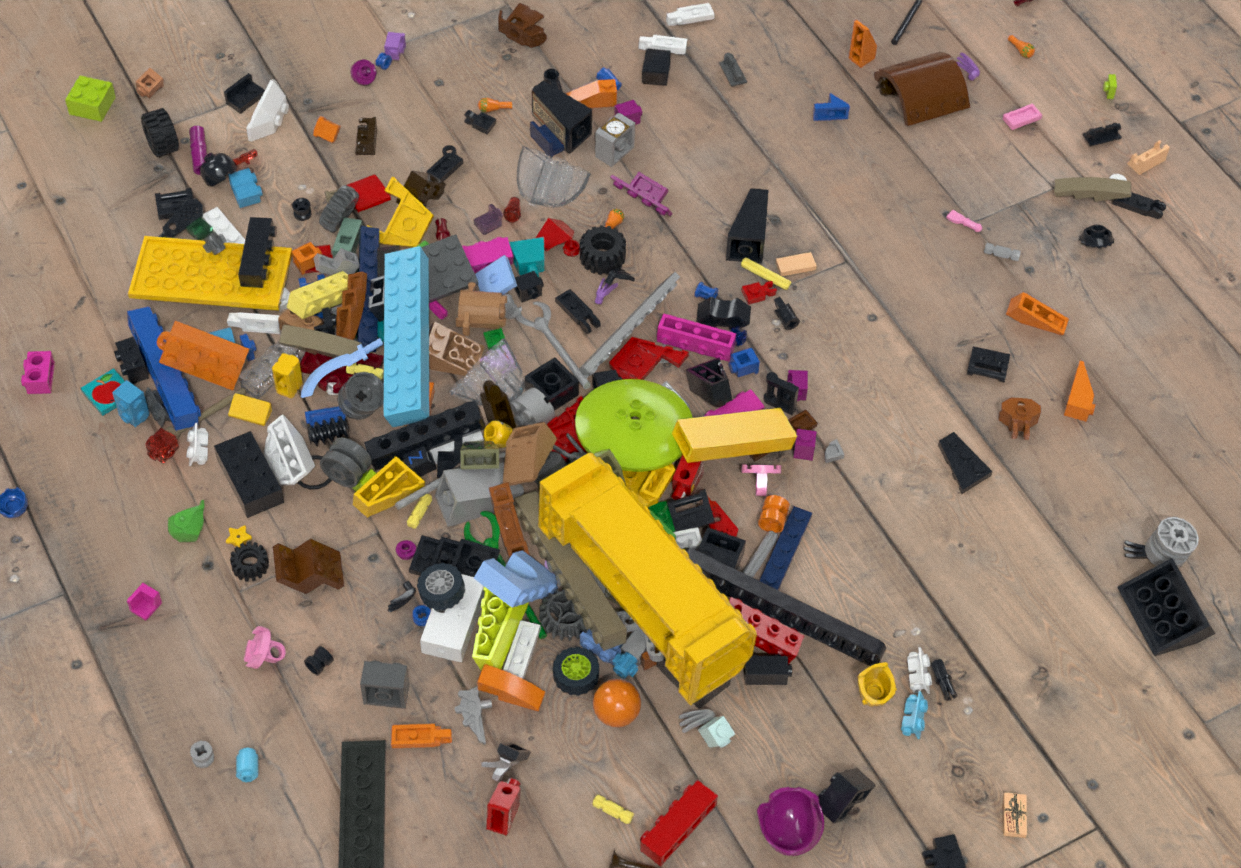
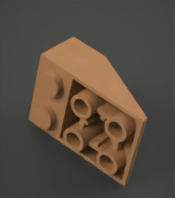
[429,321,485,377]
[503,422,557,486]

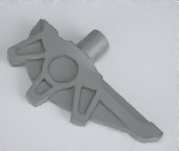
[455,686,492,745]

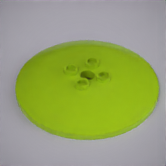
[575,379,693,472]

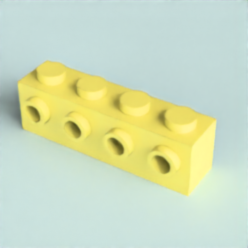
[287,271,348,319]

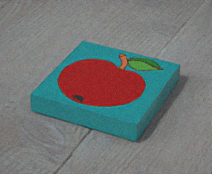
[81,368,125,416]

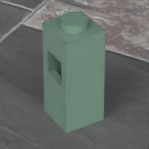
[332,217,362,259]

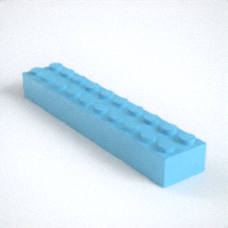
[384,246,429,428]

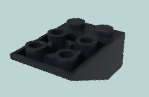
[698,528,746,570]

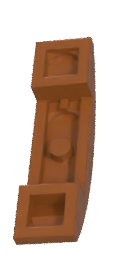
[489,482,530,559]

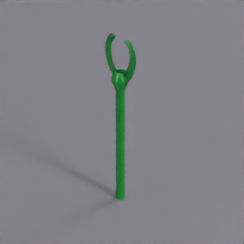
[464,511,547,639]

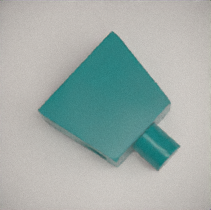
[509,237,545,277]

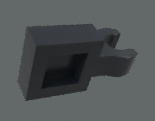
[464,110,496,135]

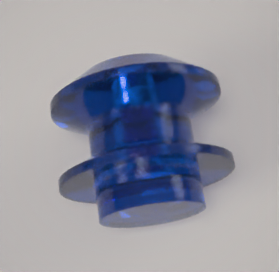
[730,326,748,347]

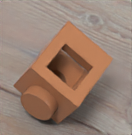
[136,68,164,98]

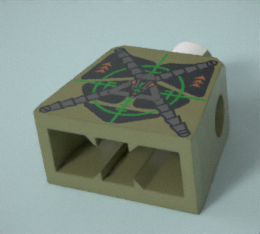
[460,441,499,470]

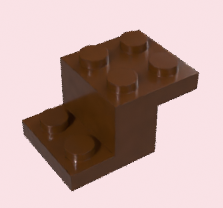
[273,539,344,594]

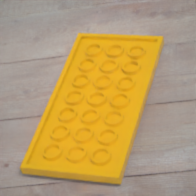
[128,236,292,311]

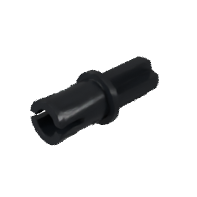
[931,659,958,701]

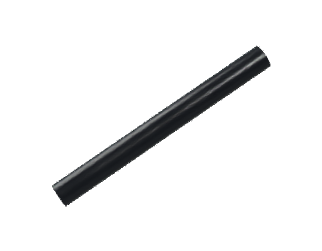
[891,0,923,45]

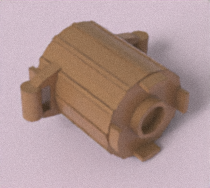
[456,282,507,336]

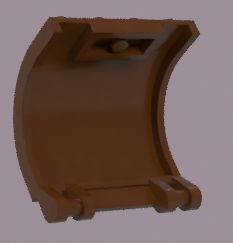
[874,52,970,126]

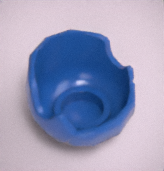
[0,487,28,518]

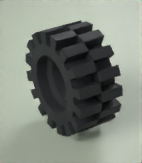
[230,542,269,582]

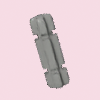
[984,243,1021,261]

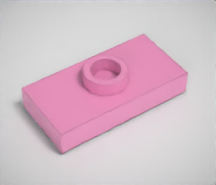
[1003,104,1042,130]

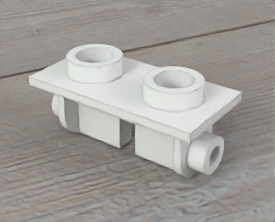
[186,423,208,466]
[907,647,932,694]

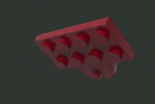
[300,352,384,394]

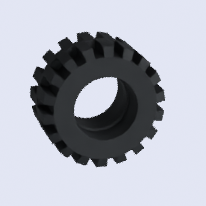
[141,108,179,157]
[580,225,626,275]

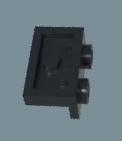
[224,73,265,114]

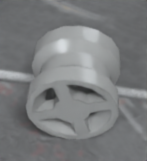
[190,741,214,768]

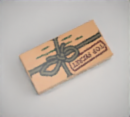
[1003,793,1027,838]

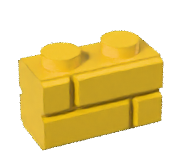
[272,353,303,399]

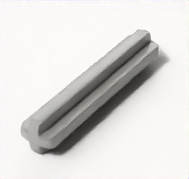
[742,531,778,578]

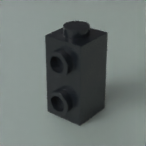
[744,654,792,685]

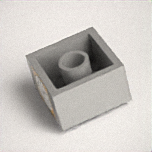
[595,113,635,167]

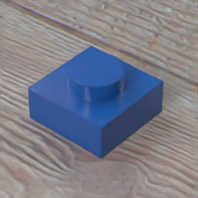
[239,334,257,361]

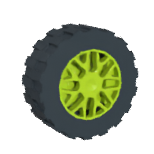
[553,647,600,696]

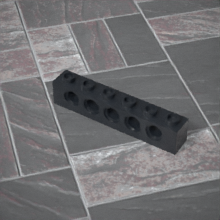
[364,400,486,471]

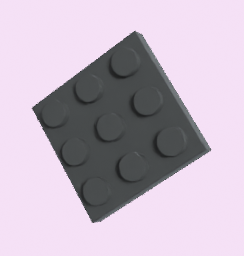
[421,234,478,303]

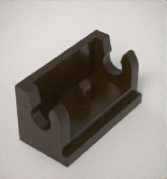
[355,117,377,155]

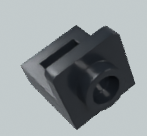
[314,307,336,335]

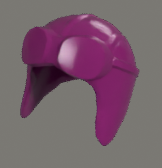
[757,787,824,856]

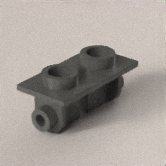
[719,53,747,87]
[145,387,171,428]

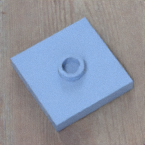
[475,255,517,295]

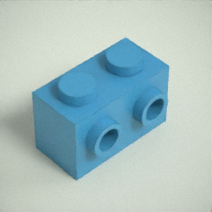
[112,380,150,427]

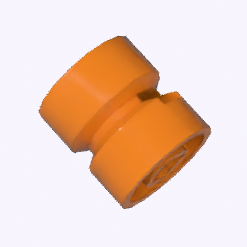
[758,495,790,533]

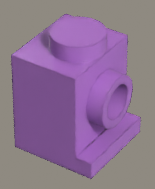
[384,32,406,60]

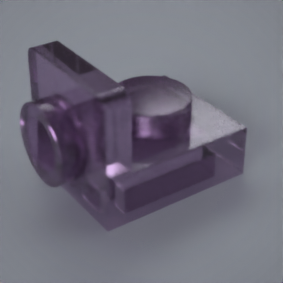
[474,203,503,235]

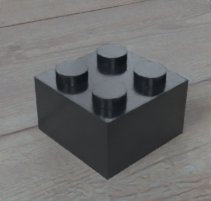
[524,357,579,411]

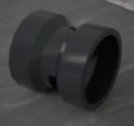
[304,646,334,676]

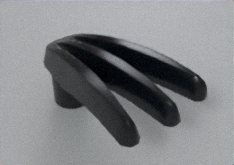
[605,268,635,285]
[1123,540,1148,559]
[388,581,416,612]

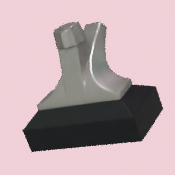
[481,743,531,782]

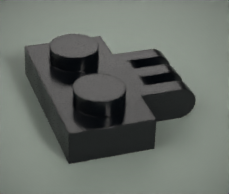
[922,834,966,868]

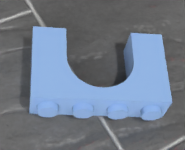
[474,550,558,608]

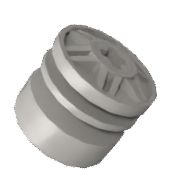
[1145,517,1199,568]

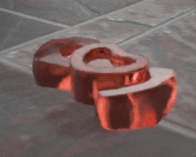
[233,149,258,165]

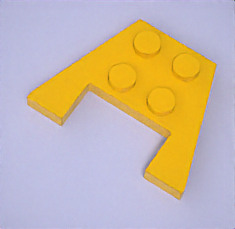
[366,176,434,248]

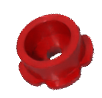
[563,240,580,257]

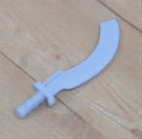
[301,338,383,398]

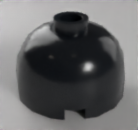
[200,152,237,187]

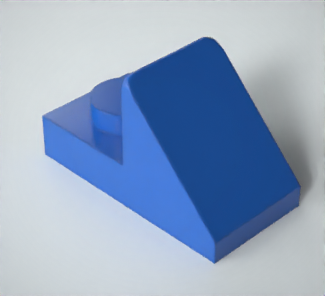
[813,93,850,121]

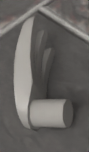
[679,709,717,733]

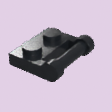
[155,188,195,220]
[967,346,1010,383]
[763,372,799,415]
[667,489,716,532]

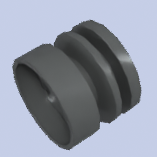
[337,372,384,420]

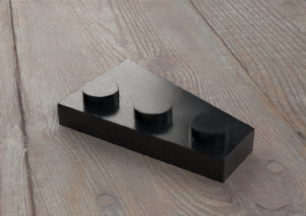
[938,432,993,495]

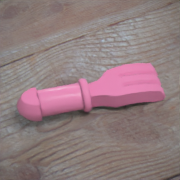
[946,210,982,232]

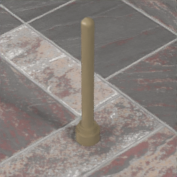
[163,388,246,444]

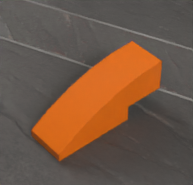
[477,664,545,712]

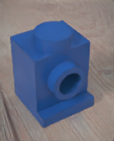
[728,348,760,377]

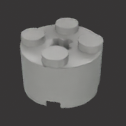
[510,388,555,427]

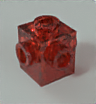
[145,428,179,464]

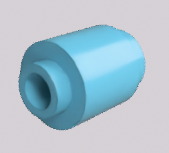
[236,748,258,782]

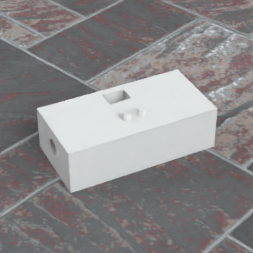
[420,575,485,663]

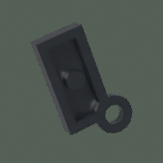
[426,145,463,182]

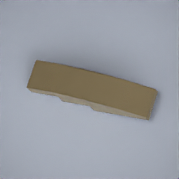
[1054,177,1132,202]
[279,325,361,358]

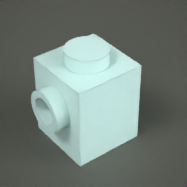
[698,716,735,748]

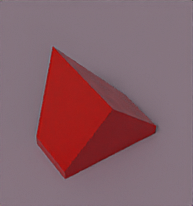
[536,218,574,252]

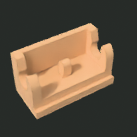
[1127,140,1170,175]

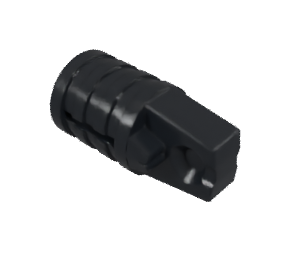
[774,296,800,330]

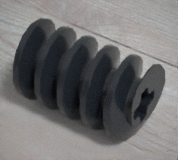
[306,416,350,447]

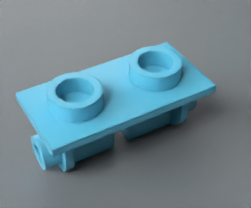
[901,691,928,739]

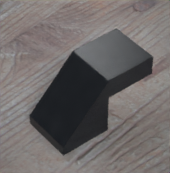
[437,434,462,478]

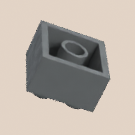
[360,660,410,709]

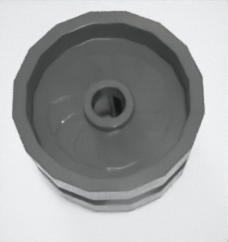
[320,437,372,488]

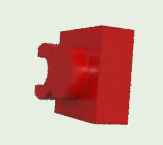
[741,281,777,305]

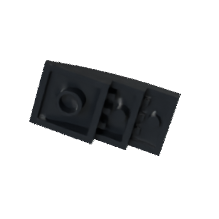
[409,535,500,577]

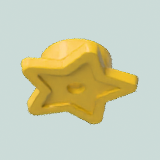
[226,526,252,548]

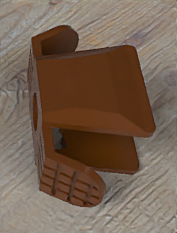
[498,3,547,48]

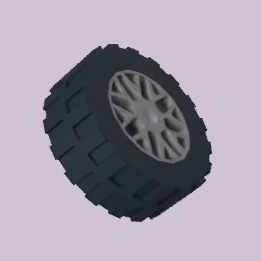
[417,563,465,611]

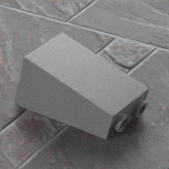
[435,462,524,527]

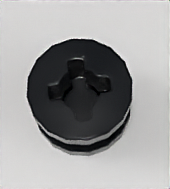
[292,198,312,221]

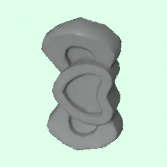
[503,294,520,319]

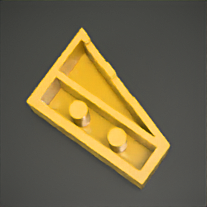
[353,457,425,518]

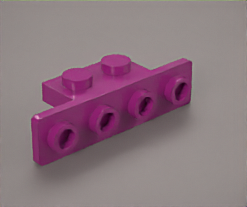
[610,172,672,217]

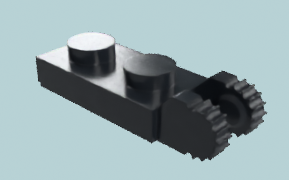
[1112,192,1167,219]
[555,289,601,334]

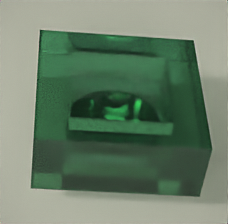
[186,217,213,240]

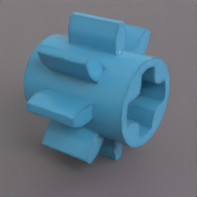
[612,652,639,679]

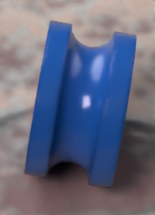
[376,52,392,70]
[412,605,431,627]

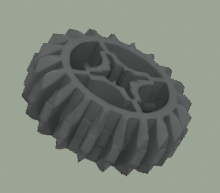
[319,185,359,233]
[539,589,589,641]

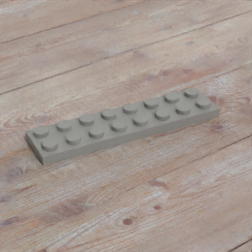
[573,272,680,380]

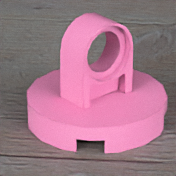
[741,465,781,496]
[244,626,286,669]

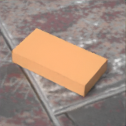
[775,252,817,276]

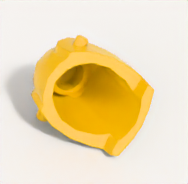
[857,662,897,707]

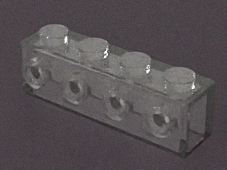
[239,340,306,399]

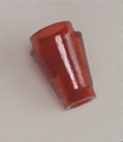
[503,197,521,223]

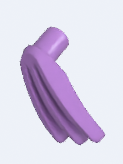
[957,52,980,80]
[595,278,618,304]

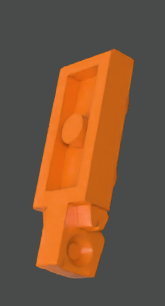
[391,724,452,748]

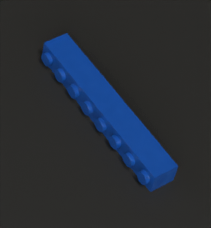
[127,306,201,431]

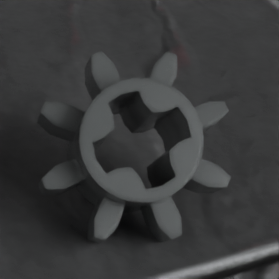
[202,232,227,255]

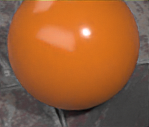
[593,679,641,728]

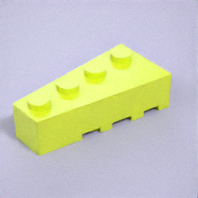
[472,587,529,671]

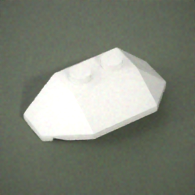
[246,79,289,141]
[264,415,315,485]

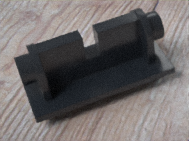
[1082,122,1122,147]

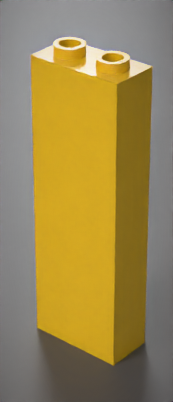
[672,408,797,463]

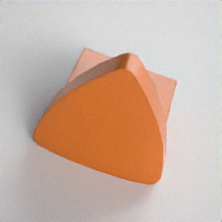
[313,116,341,143]

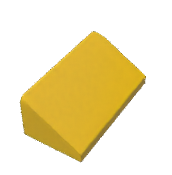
[228,393,272,426]

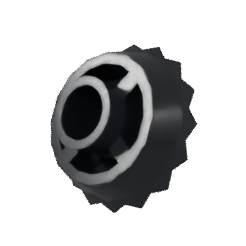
[1079,224,1115,249]

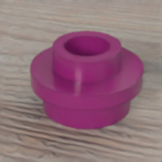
[396,540,416,560]

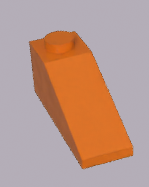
[849,20,877,68]
[566,79,617,108]
[1006,292,1069,335]
[1064,361,1096,422]

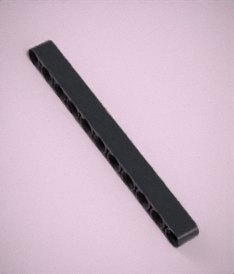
[683,547,886,666]

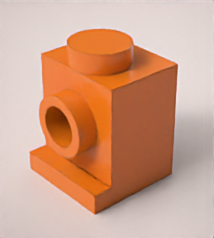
[291,242,322,275]

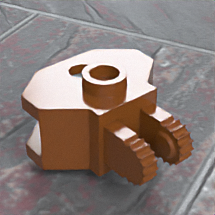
[999,397,1041,440]

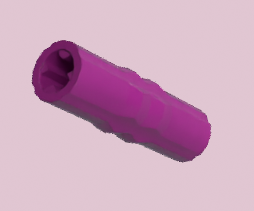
[189,125,207,175]

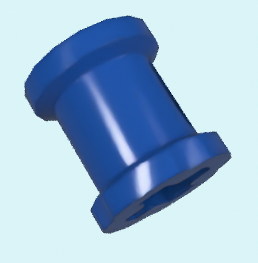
[695,282,719,299]

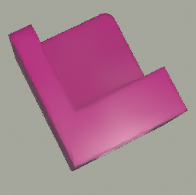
[127,583,162,620]

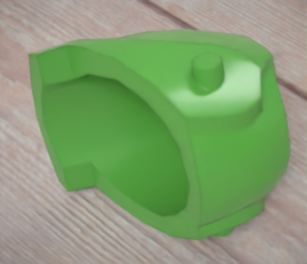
[168,500,204,543]

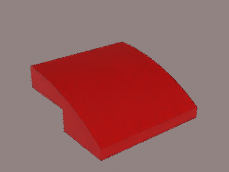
[347,174,391,212]

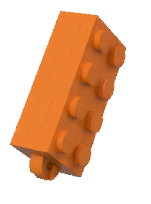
[157,321,249,390]

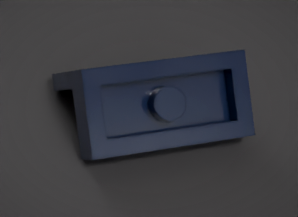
[530,121,564,158]

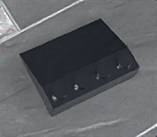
[1117,558,1215,656]

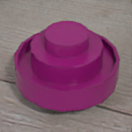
[350,59,377,85]

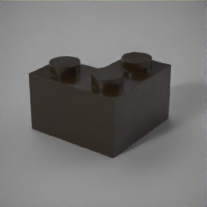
[396,170,446,207]

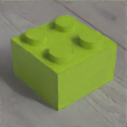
[65,75,116,122]

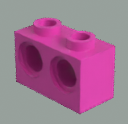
[21,351,55,394]

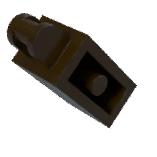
[479,380,516,429]

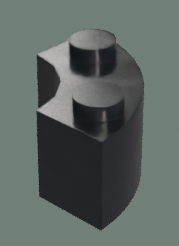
[696,296,751,330]

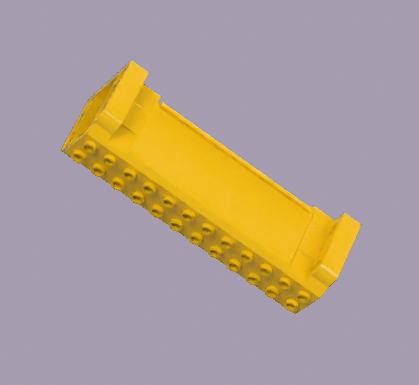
[538,453,757,705]

